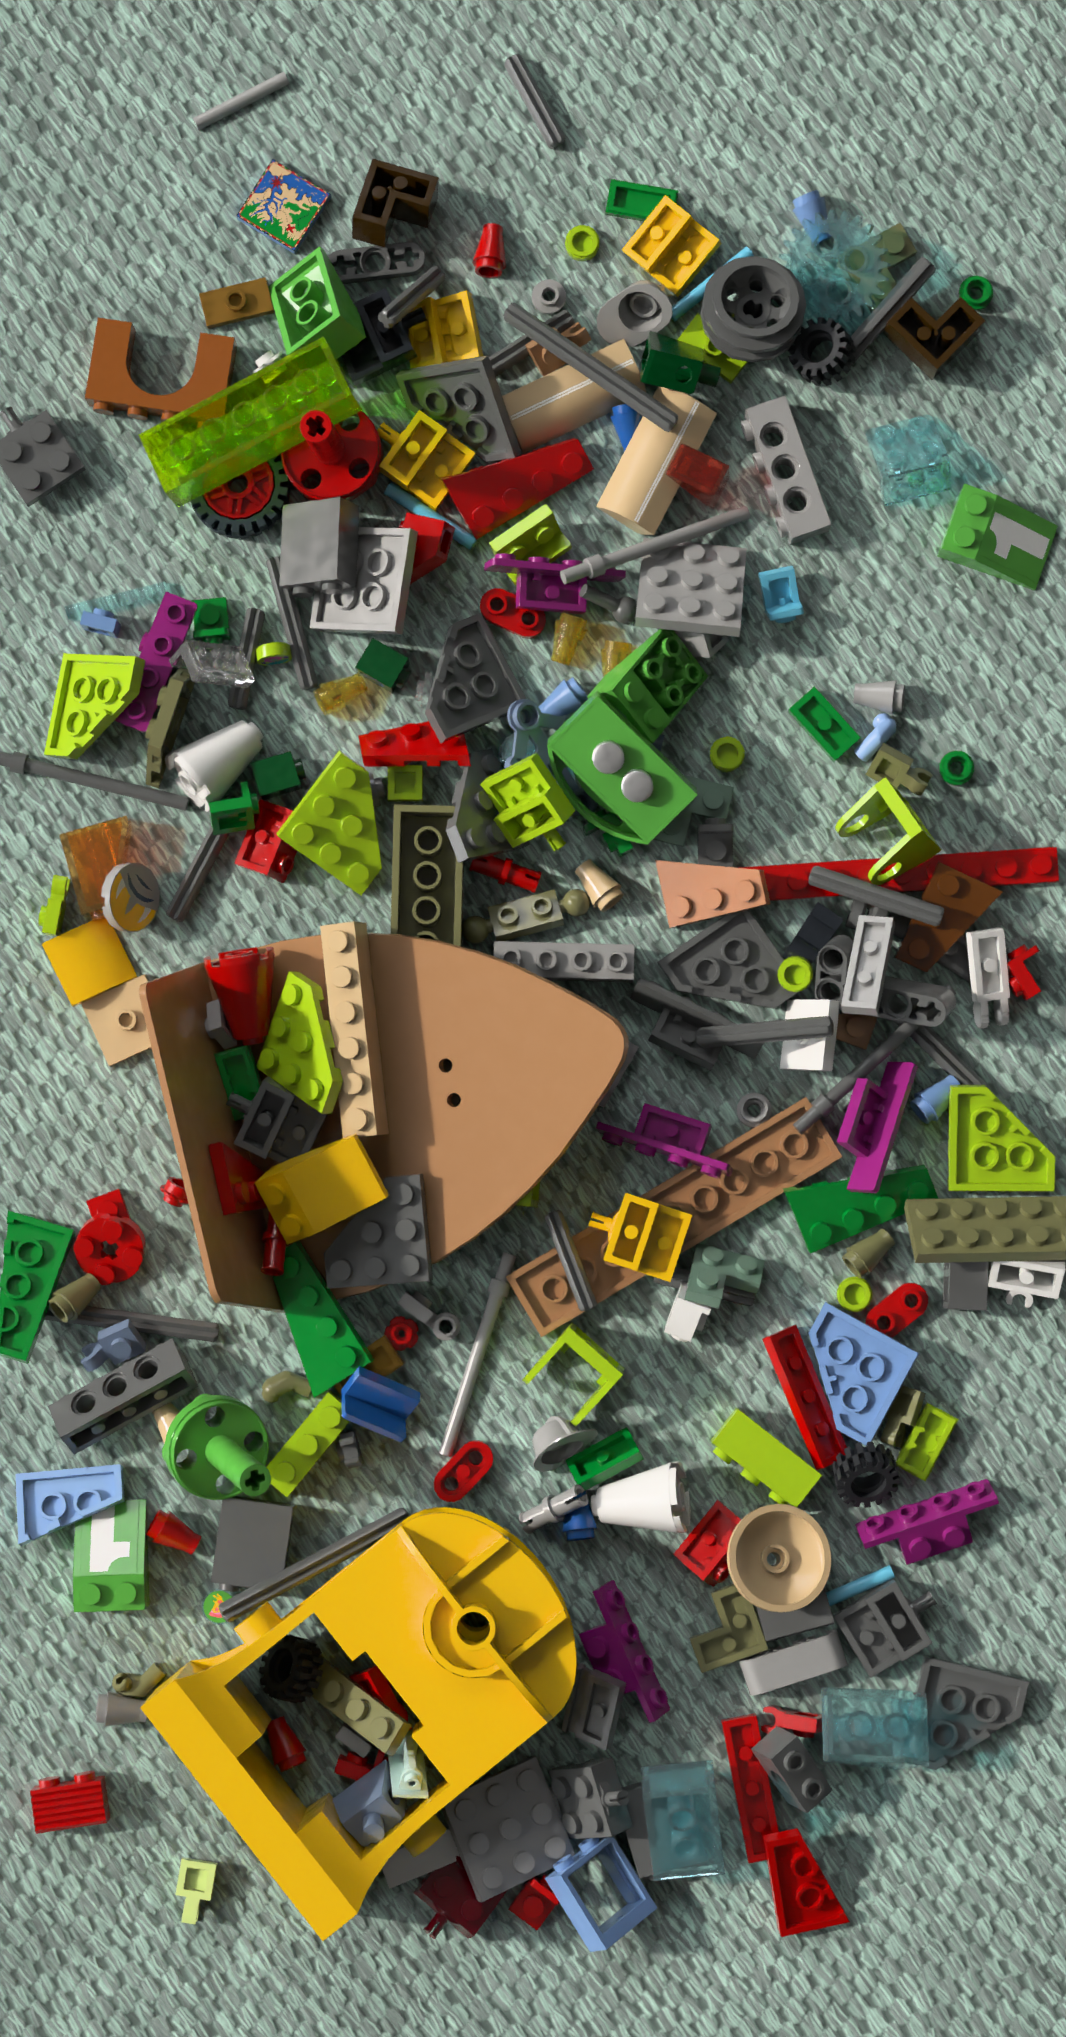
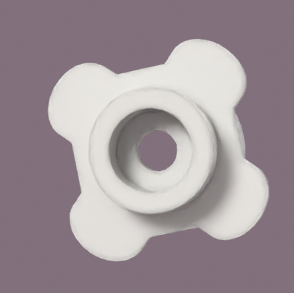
[252,350,286,381]

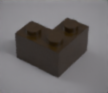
[352,159,439,248]
[883,297,986,380]

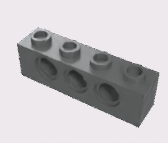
[48,1338,198,1455]

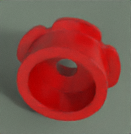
[160,1177,188,1207]
[384,1316,419,1351]

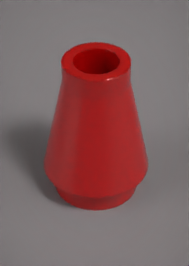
[472,223,507,278]
[146,1510,201,1555]
[266,1716,307,1773]

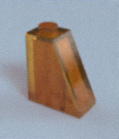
[59,815,132,921]

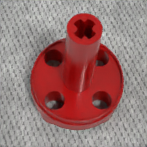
[281,401,383,501]

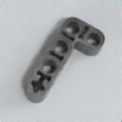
[815,935,956,1027]

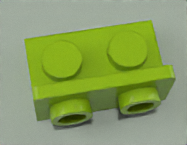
[489,504,572,585]

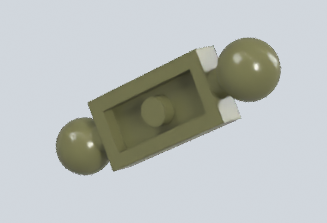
[462,889,590,943]

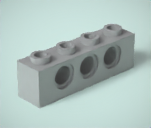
[741,396,831,545]
[494,941,634,983]

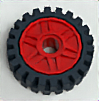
[187,432,291,539]

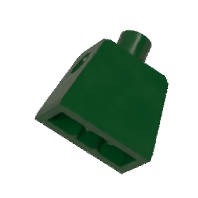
[640,331,721,394]

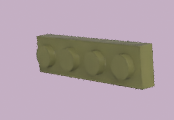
[311,1655,411,1756]

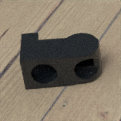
[782,902,843,964]

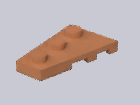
[655,860,771,928]

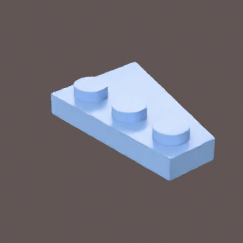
[15,1464,125,1546]

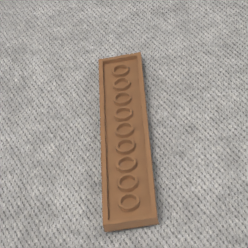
[506,1097,842,1337]

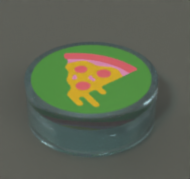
[202,1588,235,1625]

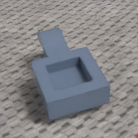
[81,1319,146,1372]

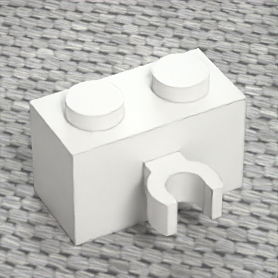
[988,1260,1065,1308]

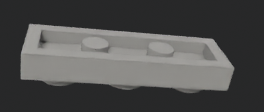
[841,915,895,1016]

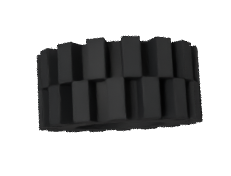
[788,317,856,386]
[832,1442,900,1508]
[259,1634,323,1704]

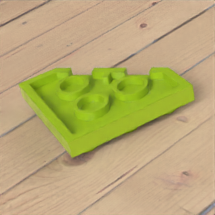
[44,653,145,759]
[276,750,382,896]
[256,971,343,1114]
[947,1085,1055,1191]

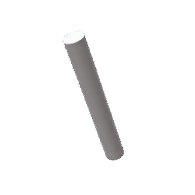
[193,71,290,131]

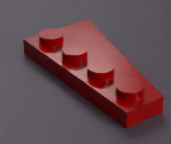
[440,438,594,540]

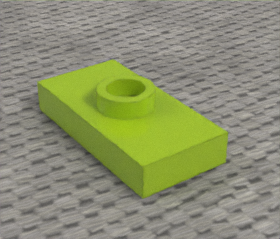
[677,313,748,384]
[895,1402,959,1482]

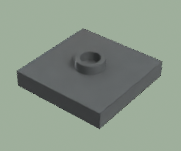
[756,1565,834,1643]

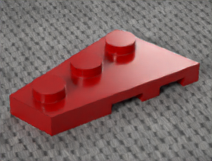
[358,721,471,767]
[208,1142,267,1215]
[763,1828,850,1937]

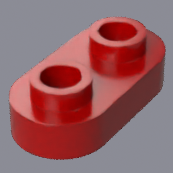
[480,588,546,639]
[865,1283,928,1338]
[434,1440,493,1502]

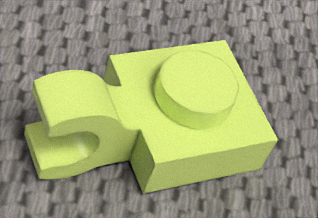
[175,1857,218,1924]

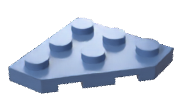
[809,1302,920,1446]

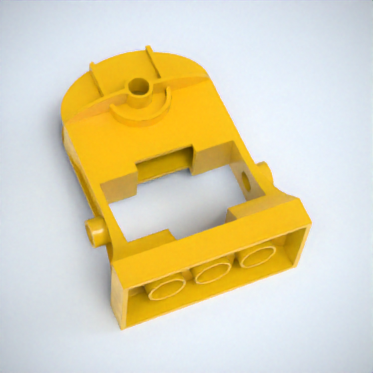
[140,1507,577,1941]

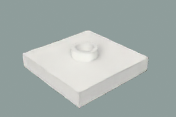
[780,1000,840,1072]

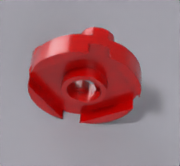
[73,1213,146,1285]

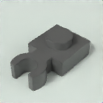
[336,1429,364,1469]

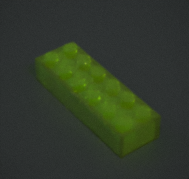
[138,336,362,507]

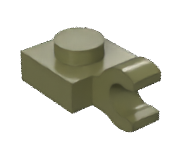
[865,743,932,796]
[881,1386,926,1448]

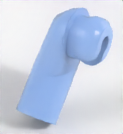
[854,713,896,762]

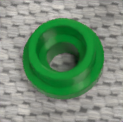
[958,276,993,311]
[939,751,974,786]

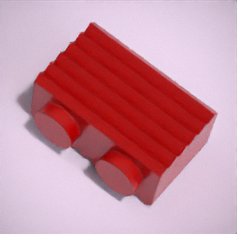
[30,1771,110,1834]

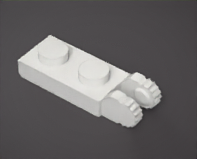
[966,928,1010,1029]

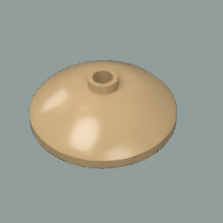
[727,1504,831,1612]

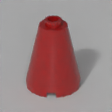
[204,947,275,1045]

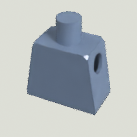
[333,1760,407,1847]

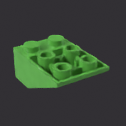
[587,629,708,743]

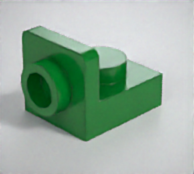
[191,597,231,648]
[209,782,260,835]
[583,810,633,857]

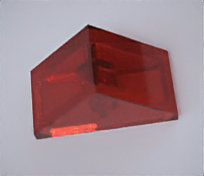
[666,444,730,509]

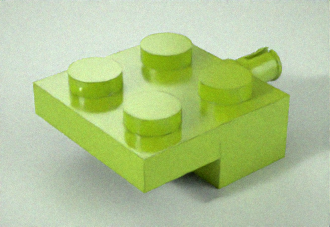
[480,753,576,851]

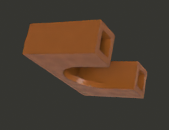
[85,317,237,430]

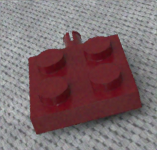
[413,1856,509,1939]

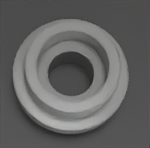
[532,279,566,315]
[737,1093,772,1128]

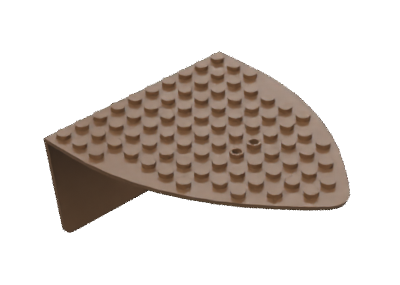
[139,933,629,1313]

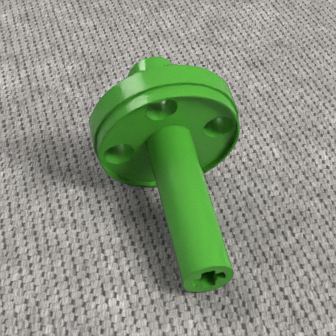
[162,1393,271,1500]

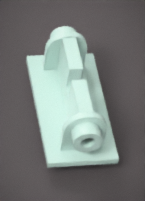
[388,1731,428,1799]

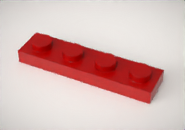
[762,1325,847,1470]
[721,1713,779,1863]

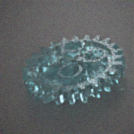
[778,210,891,323]

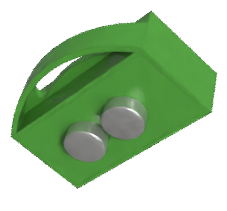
[547,690,698,845]

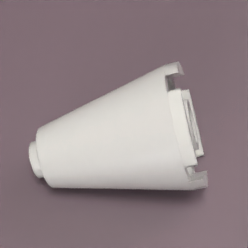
[165,720,263,812]
[591,1461,691,1533]

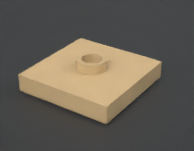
[81,974,151,1067]

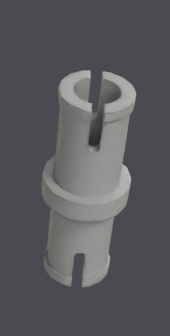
[519,1484,588,1534]

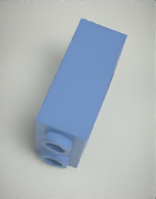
[545,1837,657,1952]

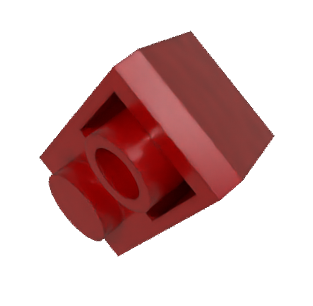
[398,512,455,585]

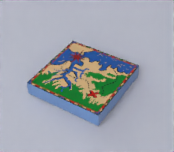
[236,159,331,254]

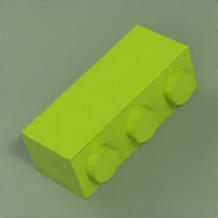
[266,1390,350,1497]
[711,1408,822,1507]

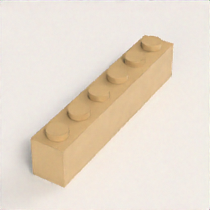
[320,921,389,1138]

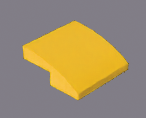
[622,195,722,297]
[409,290,483,368]
[42,916,138,1007]

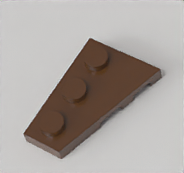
[893,862,1002,972]

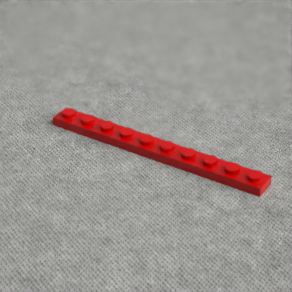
[738,847,1059,901]

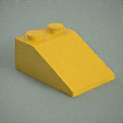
[255,1133,389,1245]

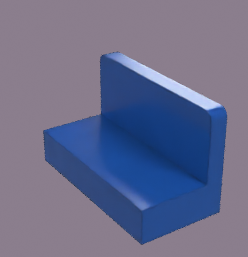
[341,1366,420,1443]

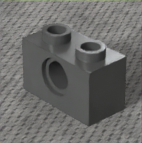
[751,1726,833,1813]

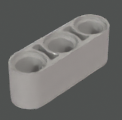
[739,1629,847,1696]

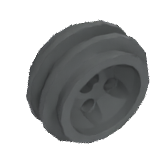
[700,256,807,363]

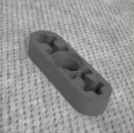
[328,242,425,284]

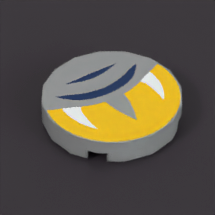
[101,863,160,932]

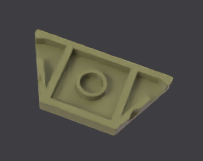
[145,659,202,789]

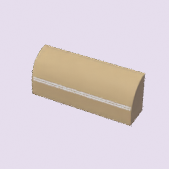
[502,339,646,454]
[596,386,717,535]

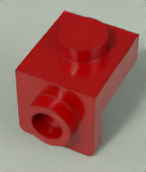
[1007,944,1041,1001]

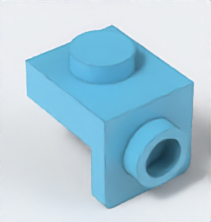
[758,565,804,623]

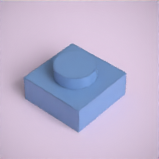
[80,608,121,639]

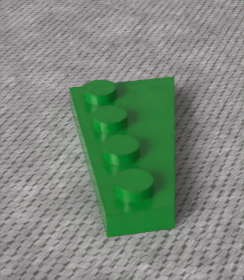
[783,1164,939,1254]
[0,1210,76,1364]
[272,1240,374,1398]

